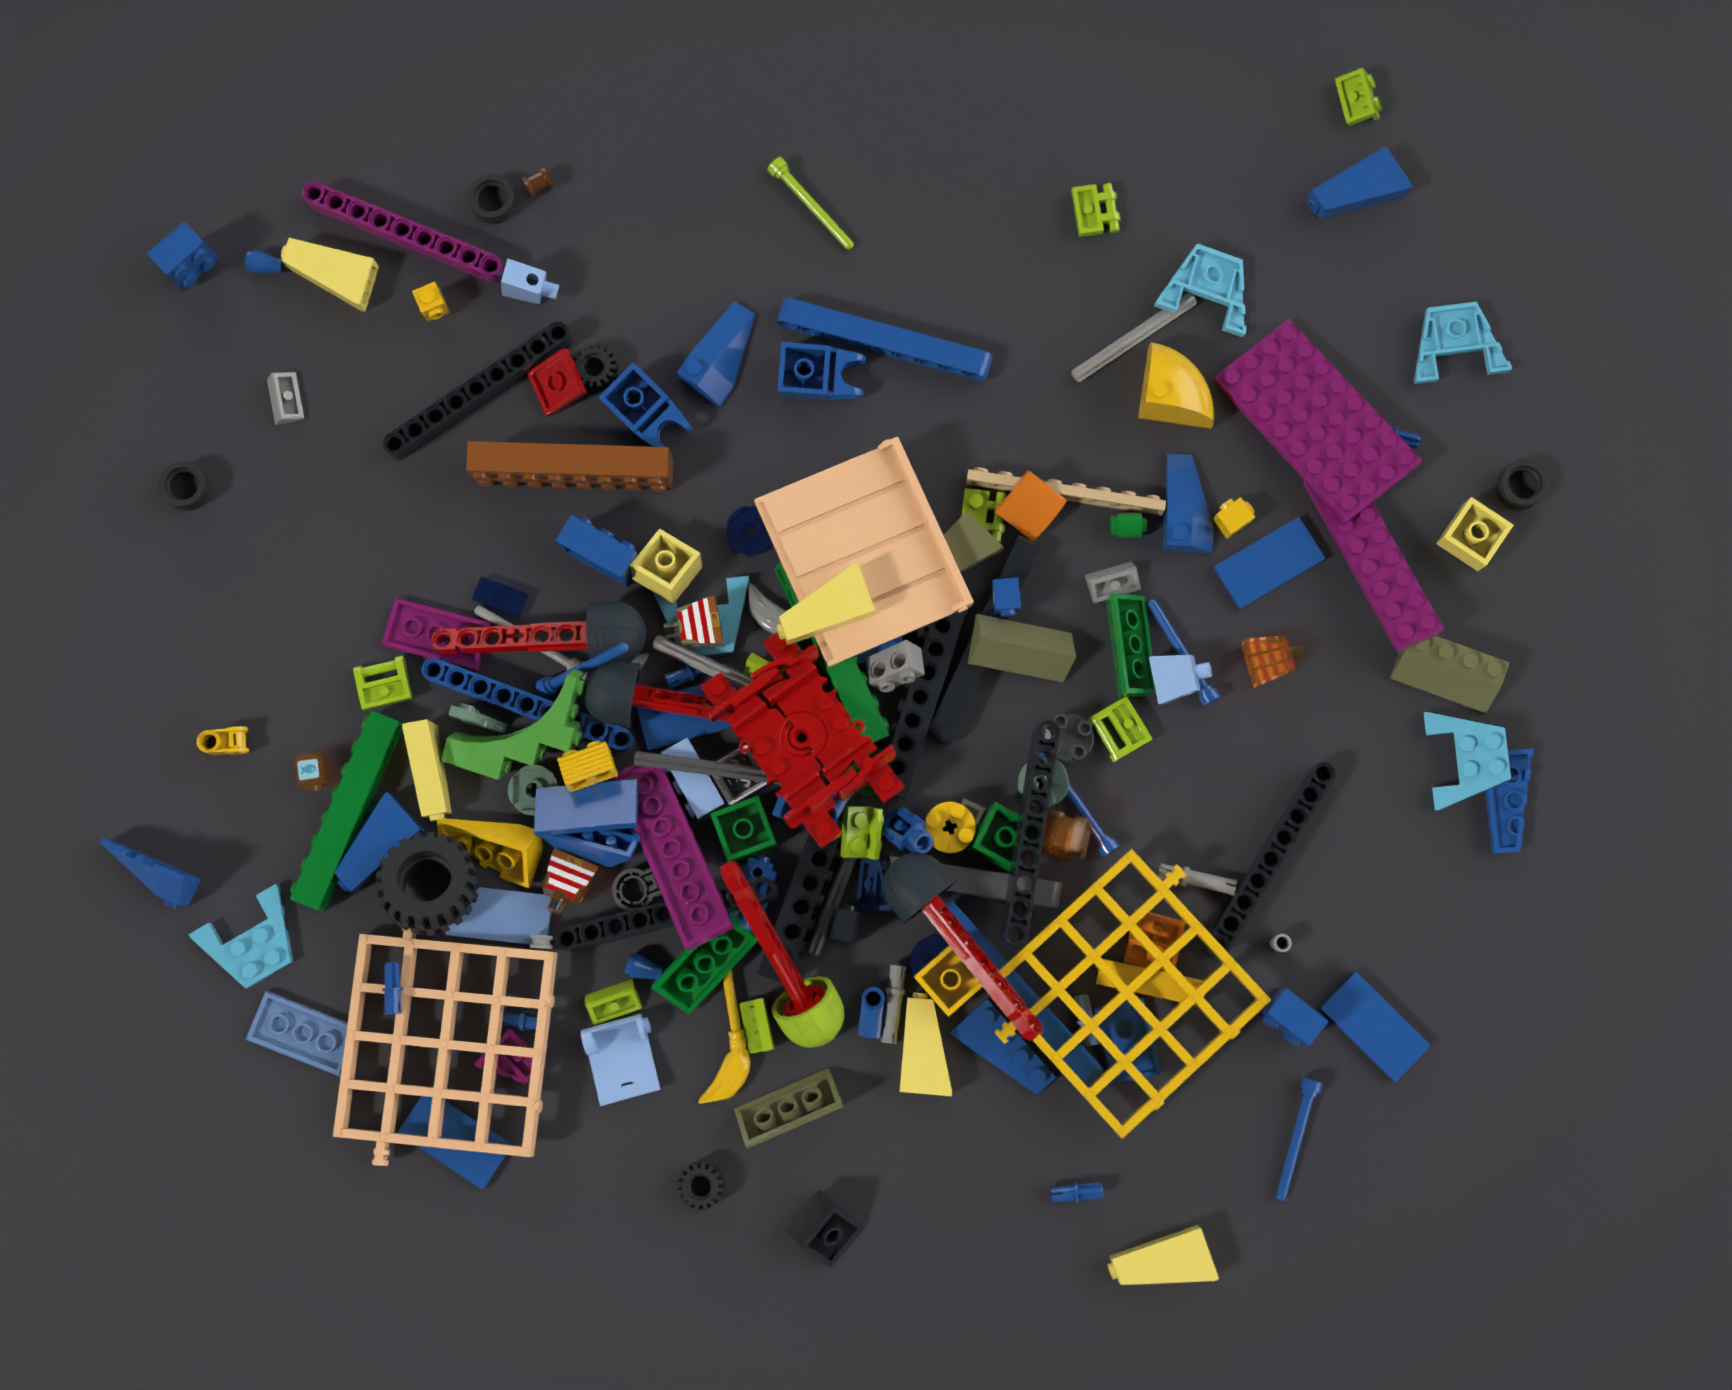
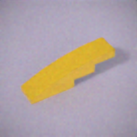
[1096,959,1205,1006]

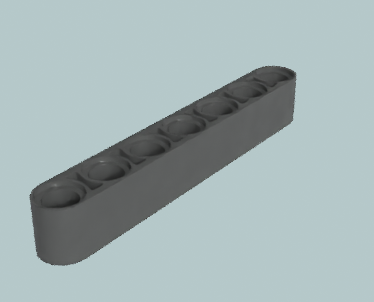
[888,856,1063,909]

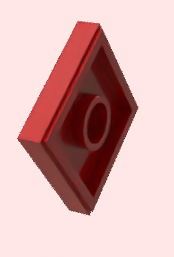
[527,348,587,416]

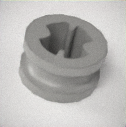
[529,935,553,949]

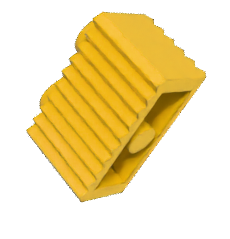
[557,741,618,792]

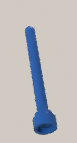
[1147,599,1221,707]
[536,642,629,698]
[1039,753,1120,857]
[1276,1077,1323,1202]

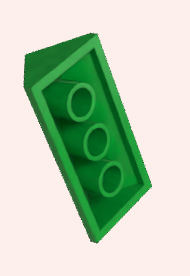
[1106,593,1156,699]
[651,912,758,1015]

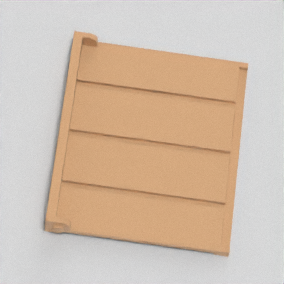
[754,437,974,668]

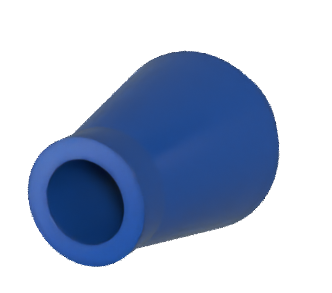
[245,249,283,274]
[624,953,664,980]

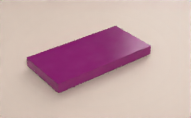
[381,598,492,672]

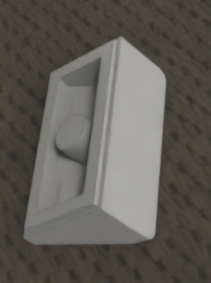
[267,372,304,425]
[1085,562,1141,603]

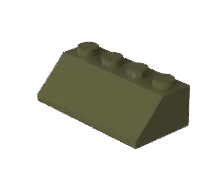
[1390,636,1509,714]

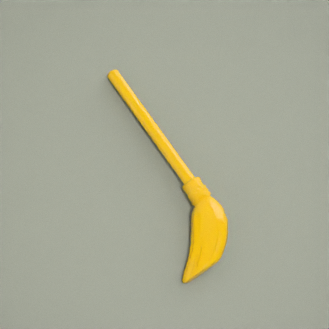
[698,969,750,1104]

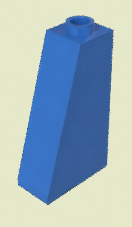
[1307,146,1413,219]
[334,792,425,893]

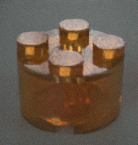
[1042,810,1092,860]

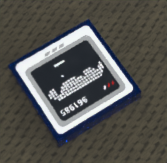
[709,745,773,807]

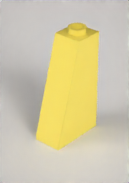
[281,238,379,312]
[776,563,875,645]
[402,719,452,822]
[900,993,952,1096]
[1107,1225,1219,1285]

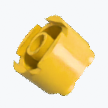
[924,802,975,854]

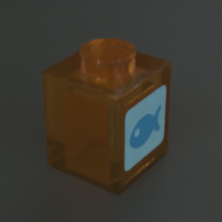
[294,752,329,792]

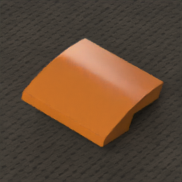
[995,470,1067,541]
[1123,909,1186,972]

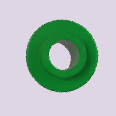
[1110,513,1147,538]

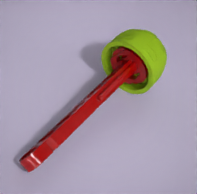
[721,861,844,1048]

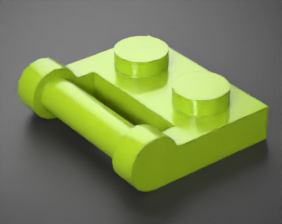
[353,655,413,711]
[1087,696,1152,763]

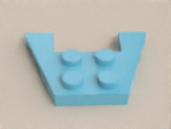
[1154,243,1246,337]
[1414,302,1512,384]
[653,576,750,657]
[1424,712,1511,811]
[188,884,293,988]

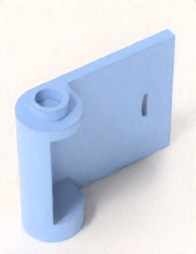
[581,1014,661,1106]

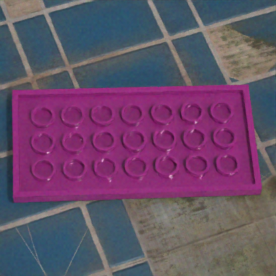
[1213,319,1422,524]

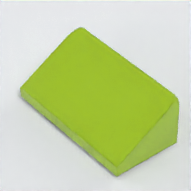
[585,979,642,1026]

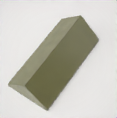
[968,614,1076,682]
[734,1068,844,1149]

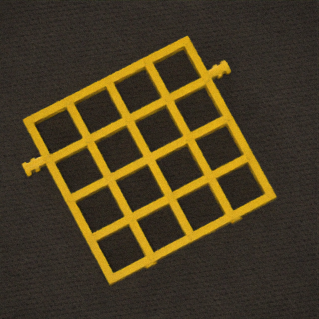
[994,849,1271,1139]

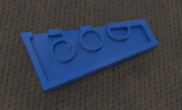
[1485,748,1534,854]
[949,999,1056,1095]

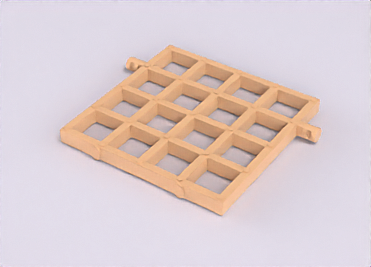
[333,928,558,1166]

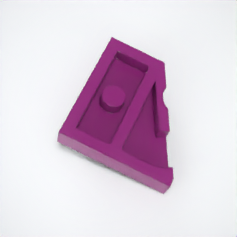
[475,1029,547,1084]

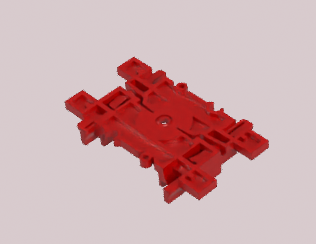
[700,632,905,849]

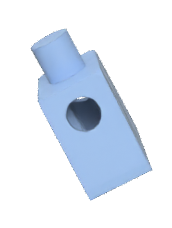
[501,259,559,304]
[1149,655,1212,704]

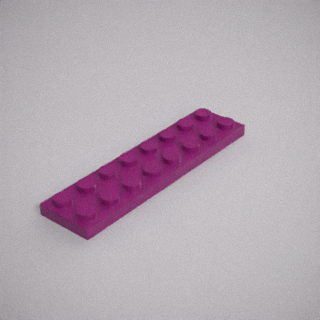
[1303,481,1445,653]
[613,752,735,951]

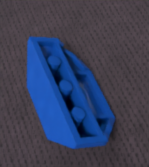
[539,828,640,867]

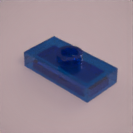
[472,577,529,618]

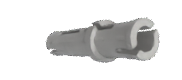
[1158,863,1237,895]
[880,965,907,1044]

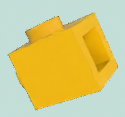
[412,281,450,322]
[1213,497,1255,539]

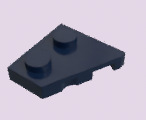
[856,858,894,912]

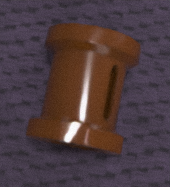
[522,167,553,198]

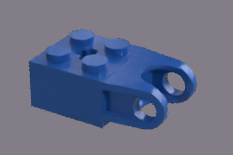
[777,342,866,401]
[598,362,693,447]

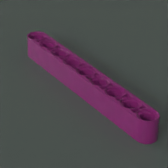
[302,182,505,283]

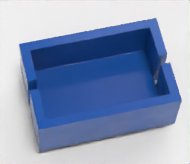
[555,515,639,587]

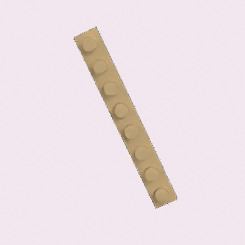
[966,467,1166,516]

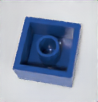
[147,221,219,291]
[1259,988,1329,1047]

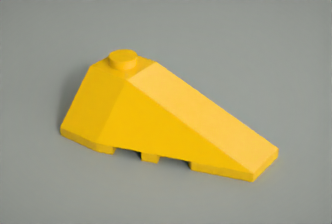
[437,818,543,888]

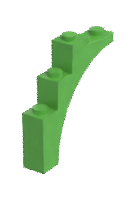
[441,669,585,780]

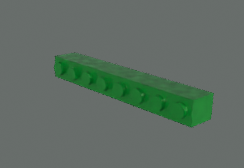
[774,562,890,744]
[290,711,403,911]

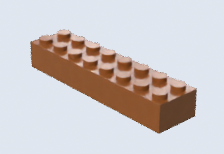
[466,441,674,492]

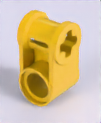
[197,726,249,755]

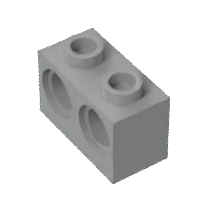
[866,640,925,692]

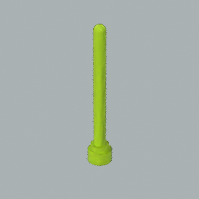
[767,157,853,250]

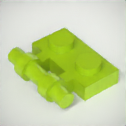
[1071,183,1121,237]
[961,488,1007,543]

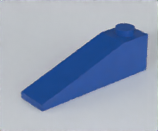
[677,301,755,407]
[1163,453,1214,554]
[99,838,201,909]

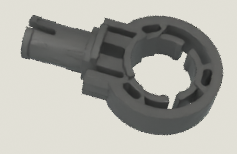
[612,867,662,911]

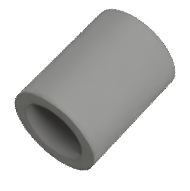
[1270,934,1292,952]

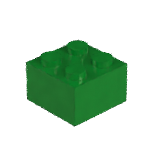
[711,796,778,862]
[967,802,1035,874]

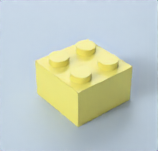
[1436,497,1514,571]
[630,529,702,604]

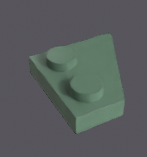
[449,703,508,734]

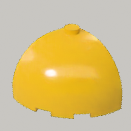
[1138,342,1214,429]

